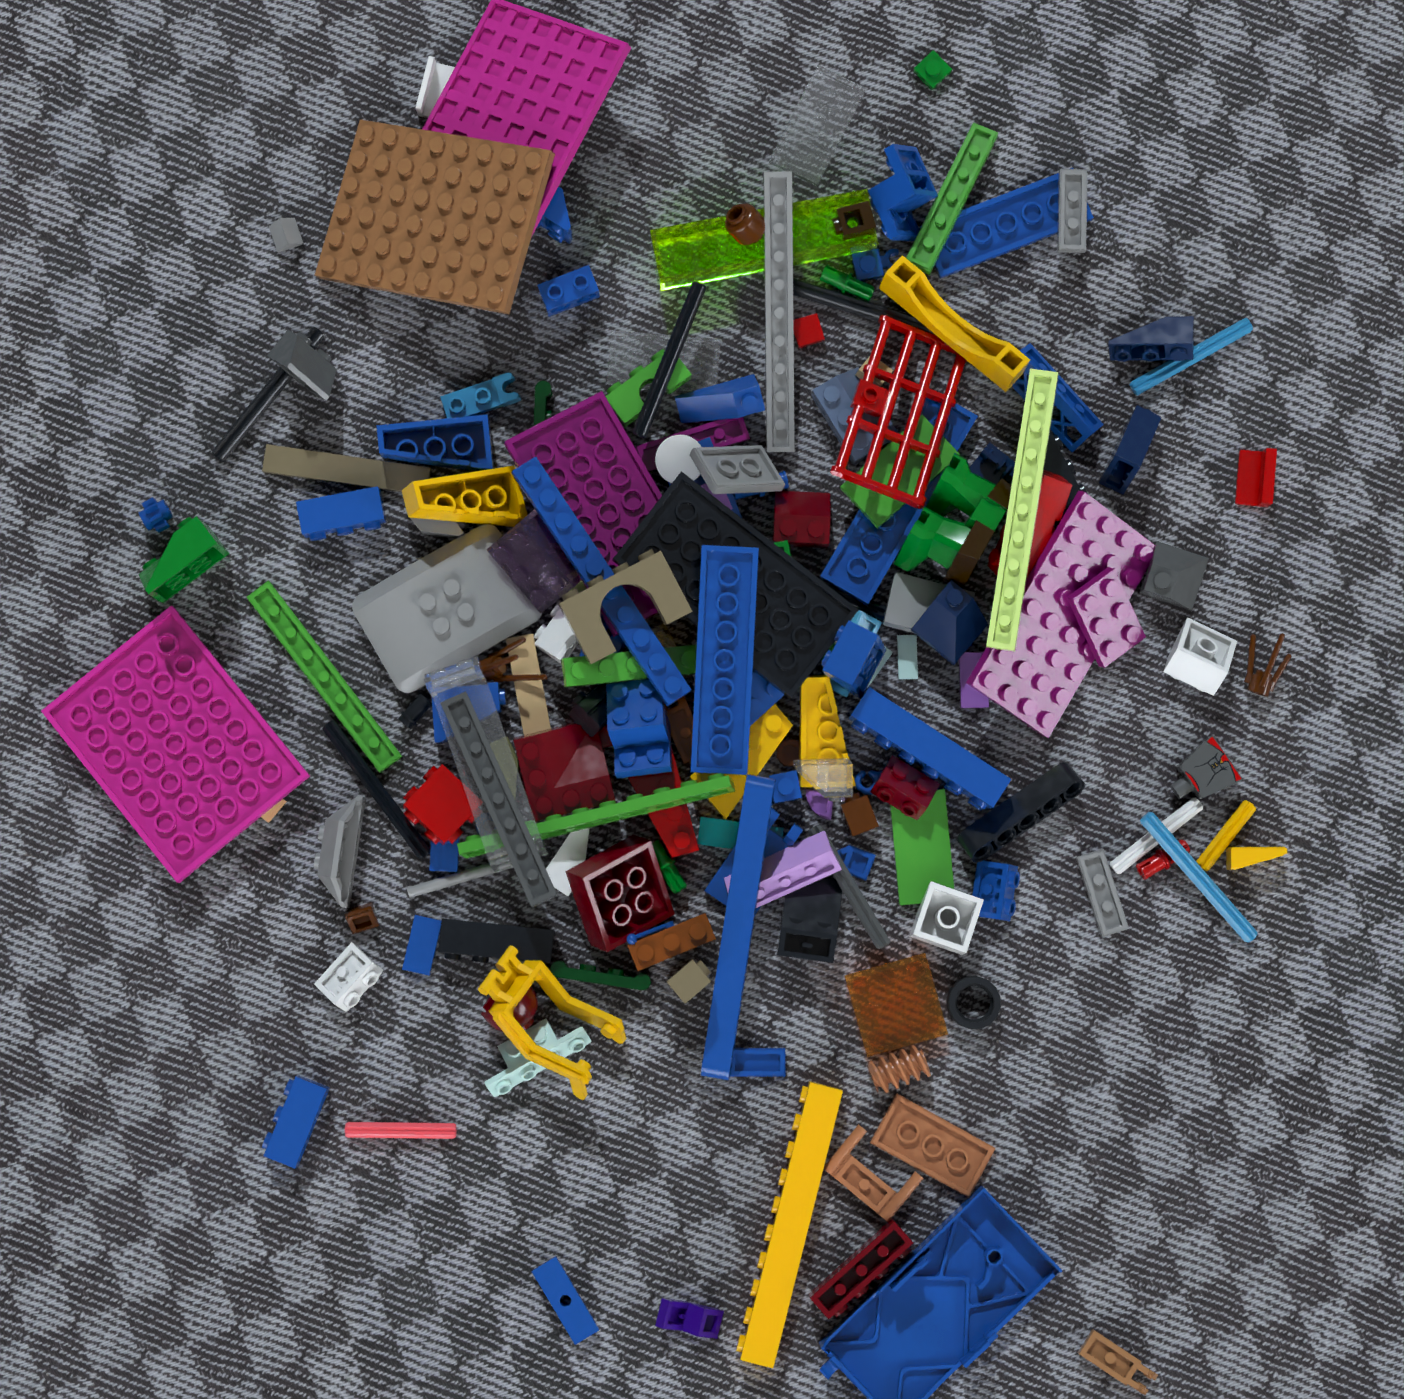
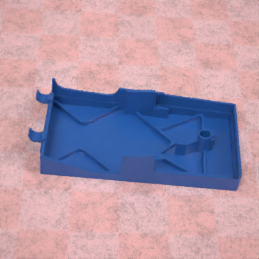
[819,1186,1062,1399]

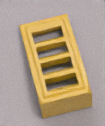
[1226,847,1287,870]

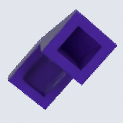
[655,1298,724,1339]

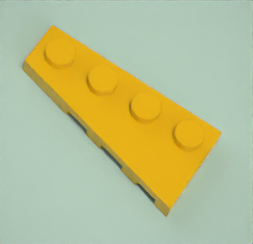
[799,675,856,787]

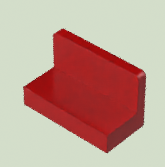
[1235,448,1277,508]

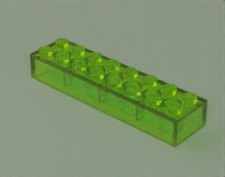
[650,189,878,291]

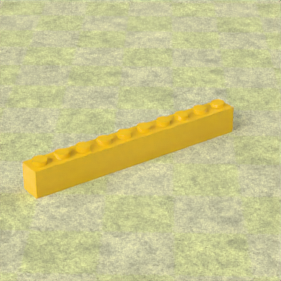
[736,1081,843,1368]

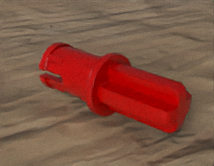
[1136,840,1190,880]

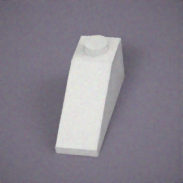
[546,809,590,896]

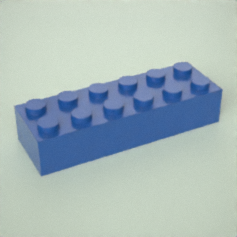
[848,687,1012,811]

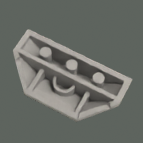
[314,796,366,908]

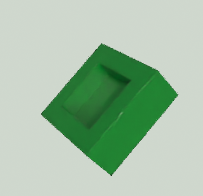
[913,50,952,91]

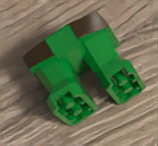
[894,453,1011,588]

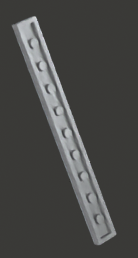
[763,171,795,452]

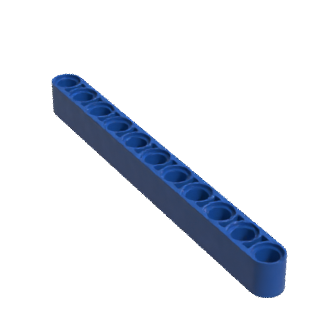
[701,774,776,1080]

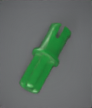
[820,265,875,301]
[652,839,687,894]

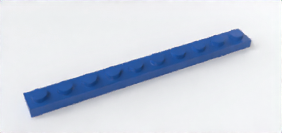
[512,457,691,707]

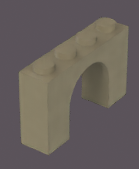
[558,549,693,665]

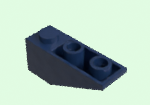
[1108,316,1195,362]

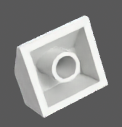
[534,601,578,665]
[1163,617,1237,696]
[909,881,984,955]

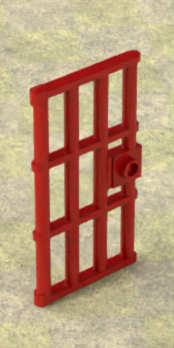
[830,315,967,509]

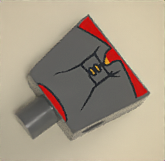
[1170,735,1243,799]

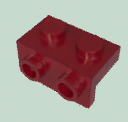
[870,755,940,820]

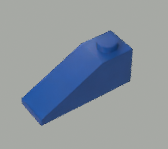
[674,374,765,423]

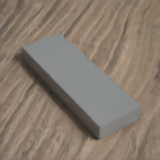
[1057,169,1087,253]
[1076,849,1129,937]

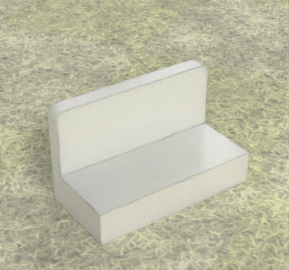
[416,56,455,118]

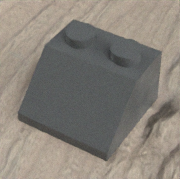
[267,330,337,401]

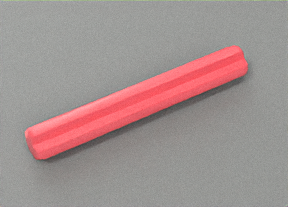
[345,1122,457,1139]

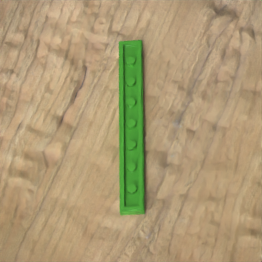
[247,580,403,773]

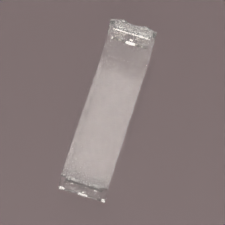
[424,656,548,873]

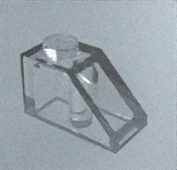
[793,758,853,802]

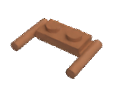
[824,1124,924,1222]

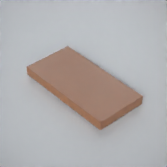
[870,1093,996,1198]

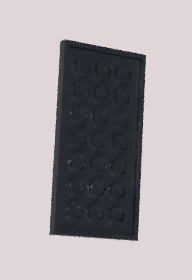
[612,471,859,699]

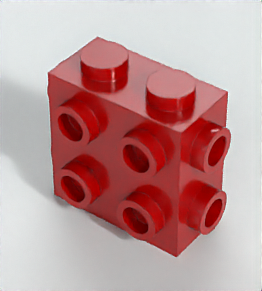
[403,764,483,846]

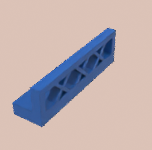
[1012,343,1104,453]

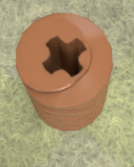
[868,1045,931,1093]

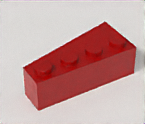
[987,470,1073,577]
[628,746,699,858]

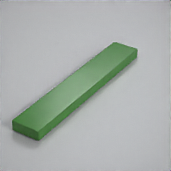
[906,122,998,275]

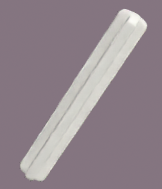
[1110,797,1203,874]

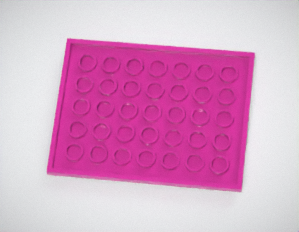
[41,605,310,883]

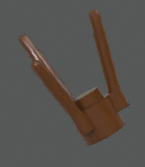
[1244,633,1292,697]
[477,637,548,683]

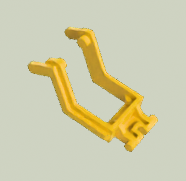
[478,945,626,1100]

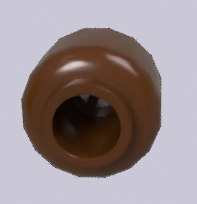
[725,203,765,245]

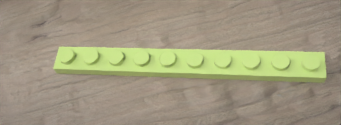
[986,369,1059,652]

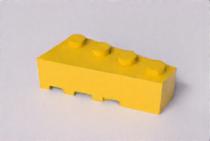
[402,465,528,527]
[690,704,793,820]

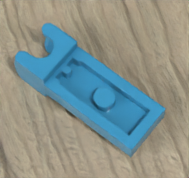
[440,372,522,418]

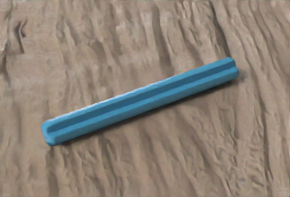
[1130,318,1253,395]

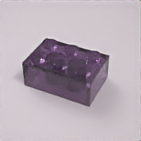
[486,509,581,614]

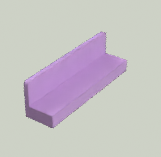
[724,831,842,908]

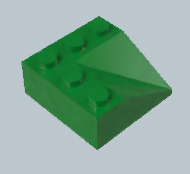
[139,516,230,604]

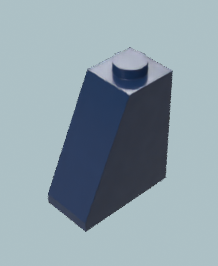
[1099,405,1162,495]

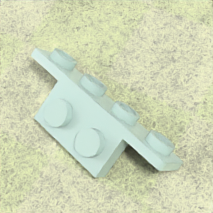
[484,1019,591,1097]

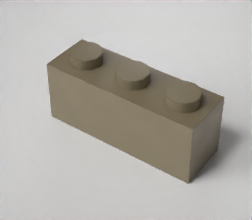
[667,959,711,1004]

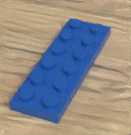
[919,168,1094,279]

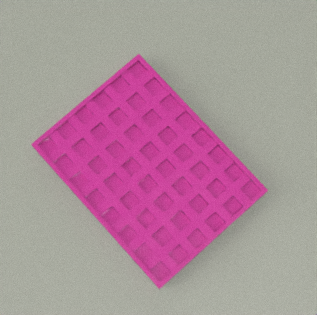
[422,0,631,236]

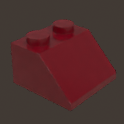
[773,491,830,548]

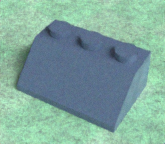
[811,367,898,466]

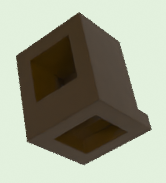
[832,201,876,241]

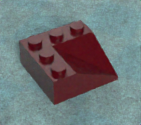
[513,723,615,822]
[565,834,675,952]

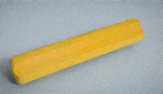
[1196,800,1256,871]

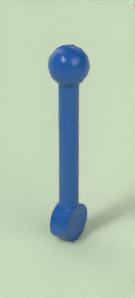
[626,921,675,945]

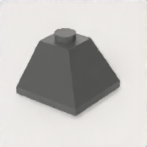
[1139,541,1209,611]

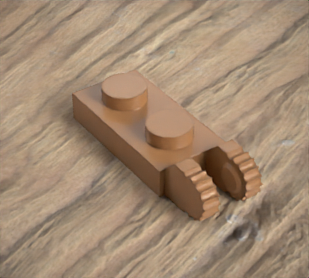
[1077,1329,1158,1395]

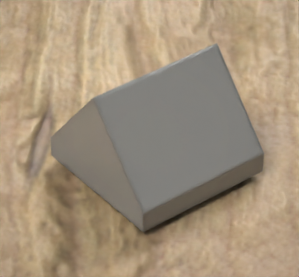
[269,218,304,253]

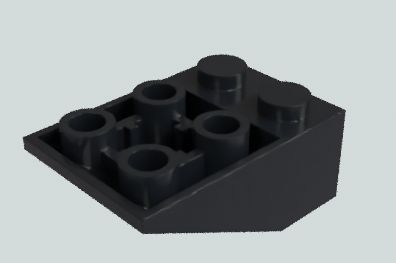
[776,877,842,963]

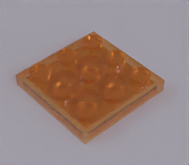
[844,953,948,1057]

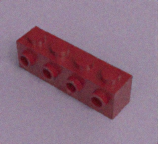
[808,1218,913,1319]

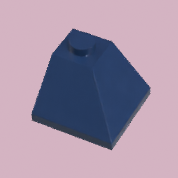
[911,580,988,665]

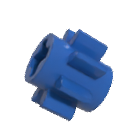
[138,497,173,533]

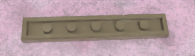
[262,444,431,493]

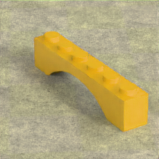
[879,255,1030,392]

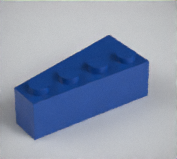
[376,414,494,472]

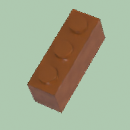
[627,913,716,971]

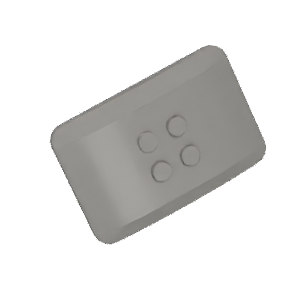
[352,524,543,693]

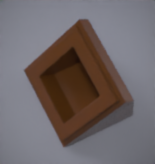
[344,902,379,934]

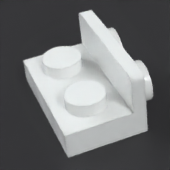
[314,942,383,1012]

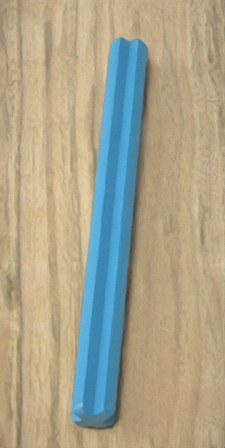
[1140,812,1258,943]

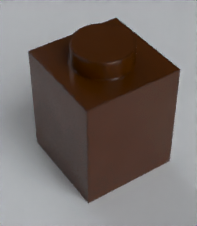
[839,792,879,837]

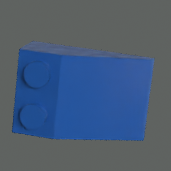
[821,620,886,699]

